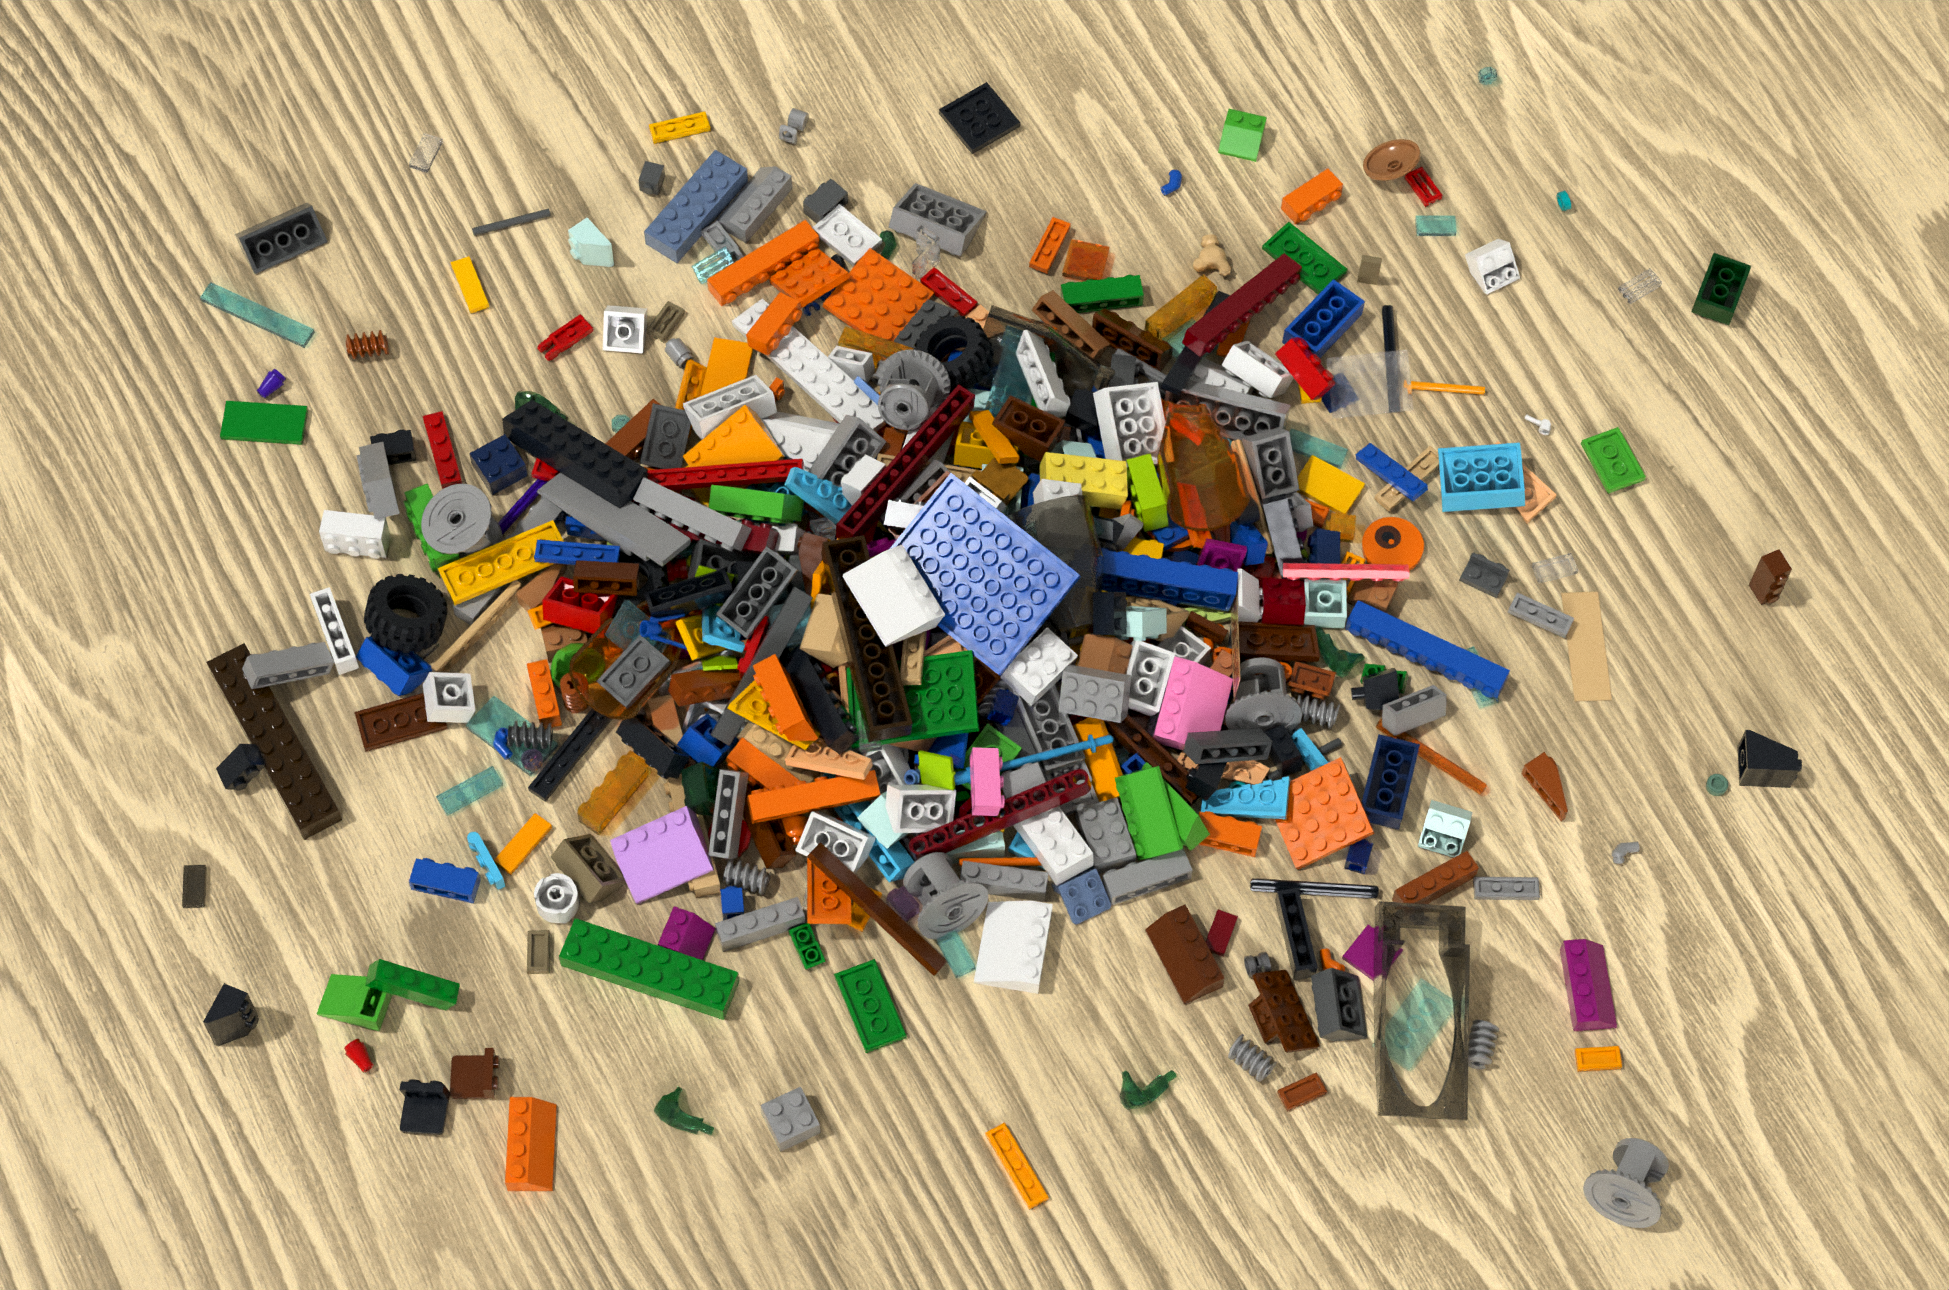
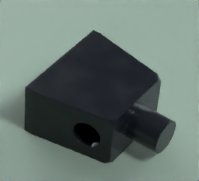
[1065,389,1099,436]
[1351,668,1399,710]

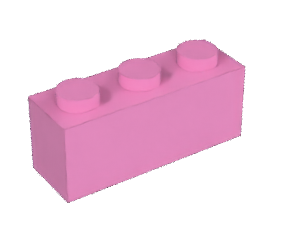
[969,747,1004,816]

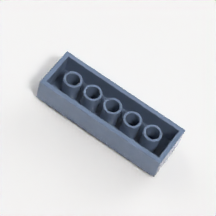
[644,150,748,264]

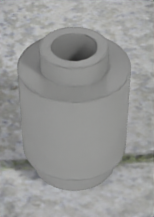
[665,338,693,368]

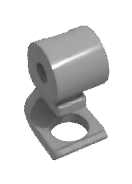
[779,108,809,145]

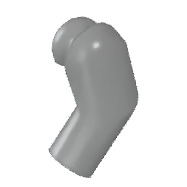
[1612,842,1639,864]

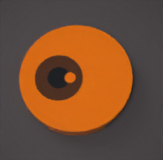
[1362,517,1424,571]

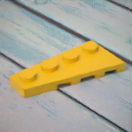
[727,680,820,750]

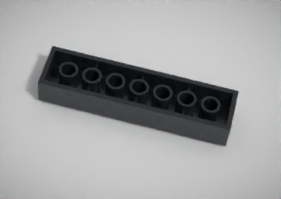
[502,400,648,509]

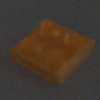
[1062,239,1110,281]

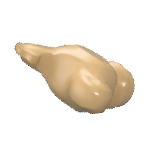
[1193,234,1232,277]

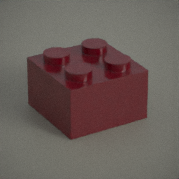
[1261,578,1306,625]

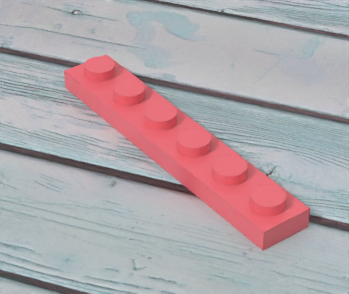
[1283,563,1409,581]

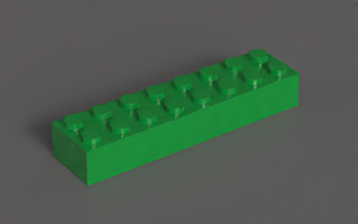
[559,918,740,1020]

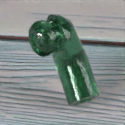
[880,230,897,259]

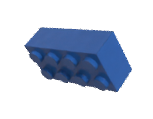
[1282,279,1365,358]

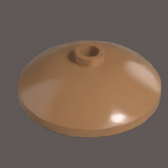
[1363,139,1421,181]

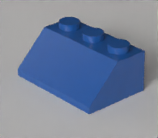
[356,636,432,696]

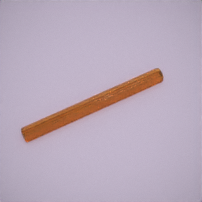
[1376,719,1487,794]

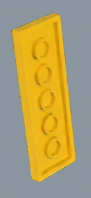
[438,520,564,605]

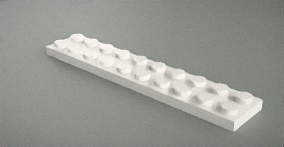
[732,299,887,432]

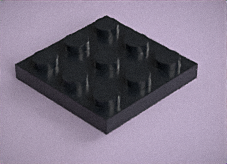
[939,82,1020,154]

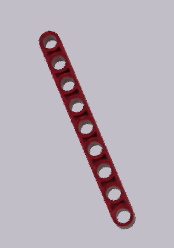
[909,769,1091,861]

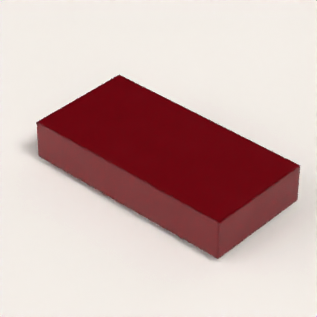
[1206,909,1238,957]

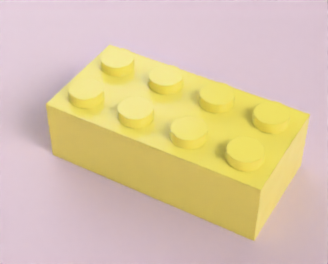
[1039,452,1128,509]

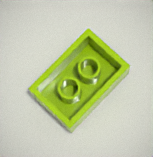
[1126,454,1168,532]

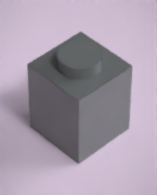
[638,161,665,195]

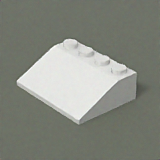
[1093,382,1173,467]
[843,545,945,647]
[974,901,1053,994]

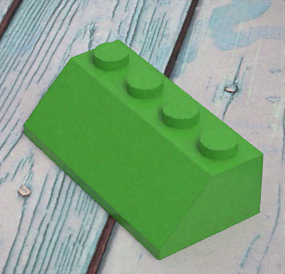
[1142,762,1210,851]
[1115,766,1183,860]

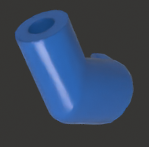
[1160,170,1182,196]
[493,727,513,760]

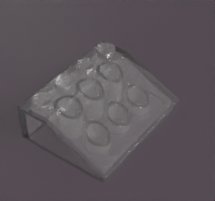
[1327,350,1413,419]

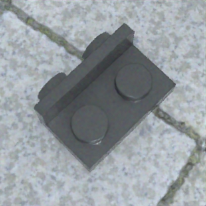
[1459,553,1510,599]

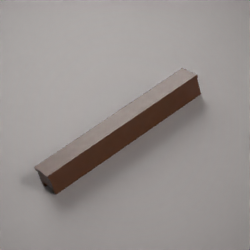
[1104,714,1199,806]

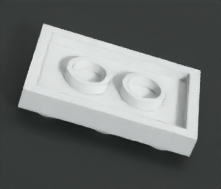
[812,204,882,267]

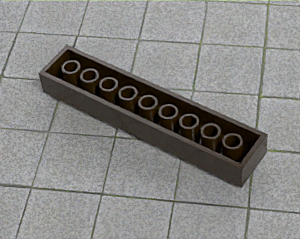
[821,535,913,742]
[206,643,342,840]

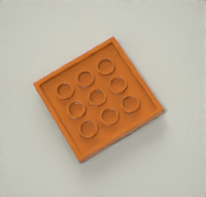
[823,248,934,352]
[1275,757,1375,870]

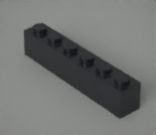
[781,644,859,755]

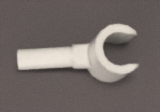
[1525,415,1551,435]

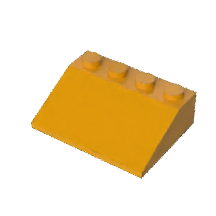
[683,405,785,493]

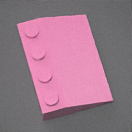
[1152,656,1233,750]

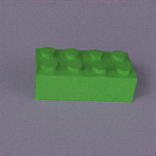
[403,483,460,578]
[709,485,804,524]

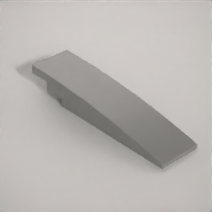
[537,472,690,567]
[1007,651,1099,815]

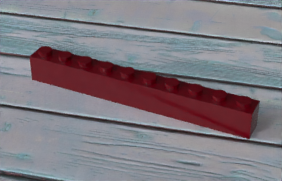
[836,385,975,539]

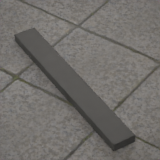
[710,587,813,746]

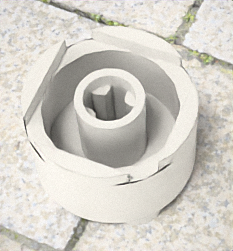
[534,873,580,923]

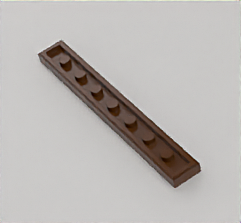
[807,842,947,976]

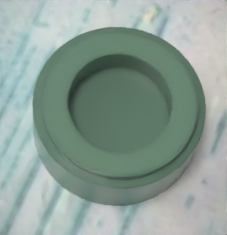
[1706,774,1728,796]

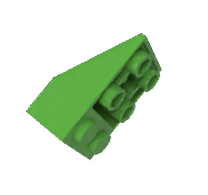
[317,974,393,1031]

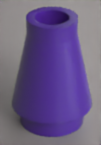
[256,369,286,399]

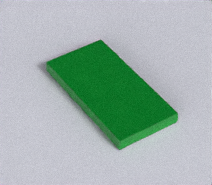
[1262,222,1348,295]
[220,401,308,445]
[834,959,907,1053]

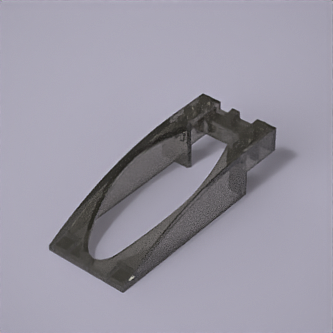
[1374,901,1470,1121]

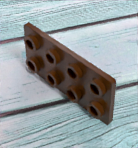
[1248,970,1320,1053]

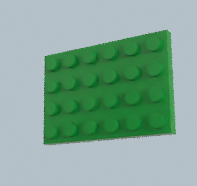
[847,650,979,749]

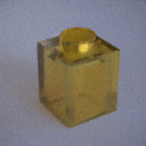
[1325,513,1356,543]

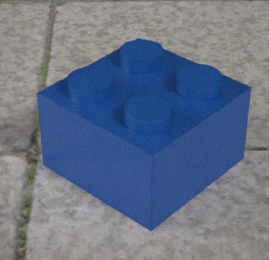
[677,714,739,772]

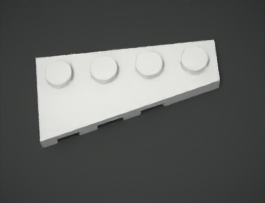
[761,419,832,470]

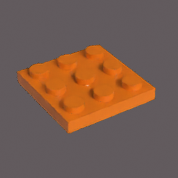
[769,248,850,308]

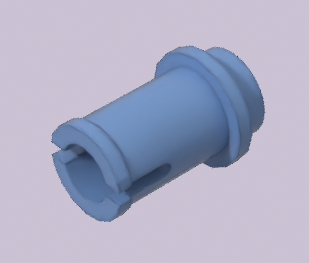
[904,768,921,785]

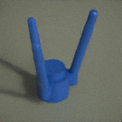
[639,613,687,650]

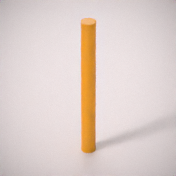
[1403,381,1485,395]

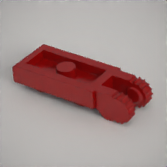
[537,314,593,361]

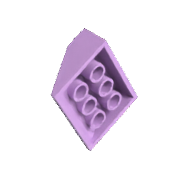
[610,806,714,904]

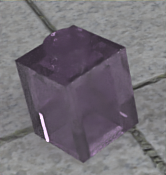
[886,886,919,922]

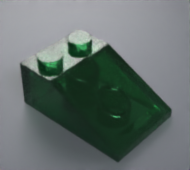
[681,762,744,818]

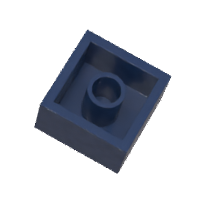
[469,434,528,495]

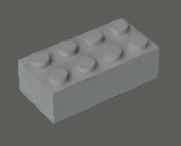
[356,442,400,519]

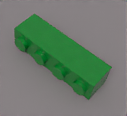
[1060,275,1144,313]
[365,959,460,1011]

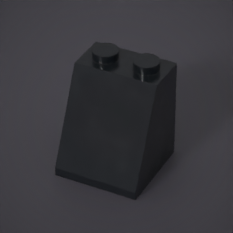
[1737,730,1802,788]

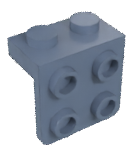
[1051,867,1111,924]

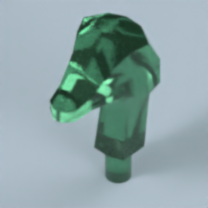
[515,391,568,420]
[1315,626,1365,678]
[1119,1070,1177,1109]
[654,1087,714,1136]

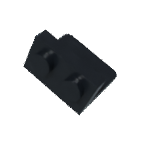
[399,1079,450,1135]

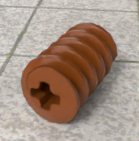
[346,330,389,359]
[560,672,590,713]

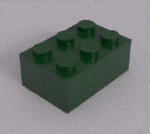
[1691,253,1751,325]

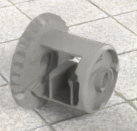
[878,350,951,430]
[421,484,502,558]
[1225,657,1302,733]
[903,852,988,939]
[1583,1138,1669,1228]

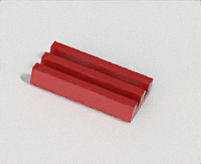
[1405,167,1443,207]

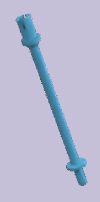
[954,734,1114,786]

